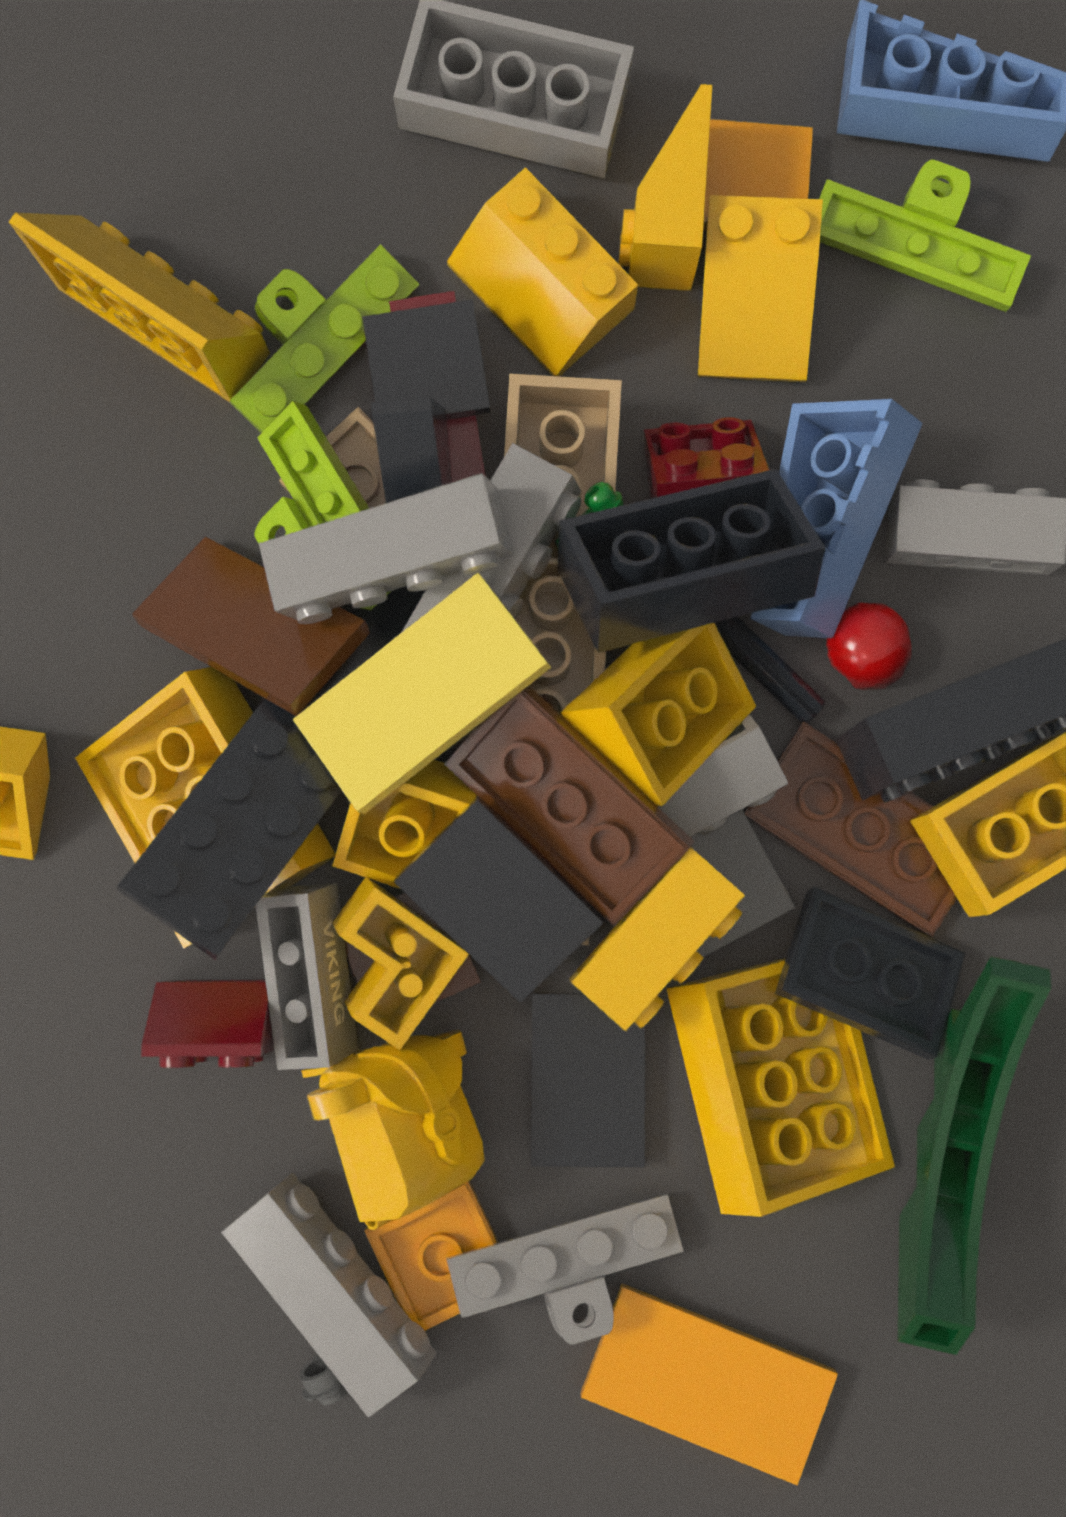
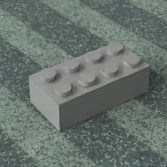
[393,0,634,179]

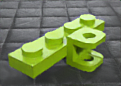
[819,159,1031,312]
[230,244,419,433]
[254,401,391,610]

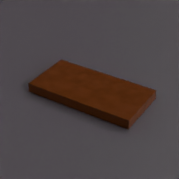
[132,537,371,716]
[444,685,695,926]
[744,722,957,937]

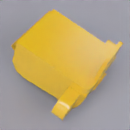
[301,1030,485,1230]

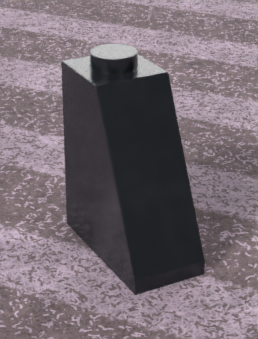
[371,397,452,503]

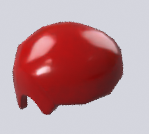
[826,602,912,690]

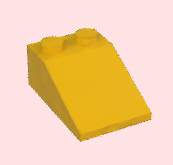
[618,84,712,291]
[698,195,823,382]

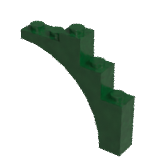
[897,956,1052,1355]

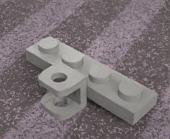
[446,1194,684,1345]

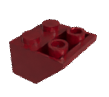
[644,417,769,499]
[141,980,275,1068]

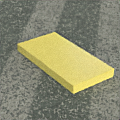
[293,573,551,814]

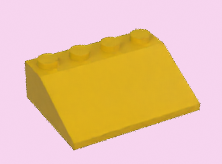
[9,213,270,402]
[75,667,335,948]
[666,958,895,1217]

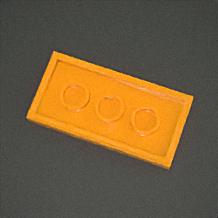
[581,1283,838,1486]

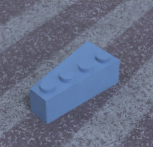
[837,0,1066,162]
[751,399,923,638]

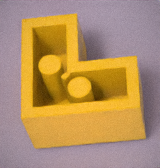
[332,877,469,1050]

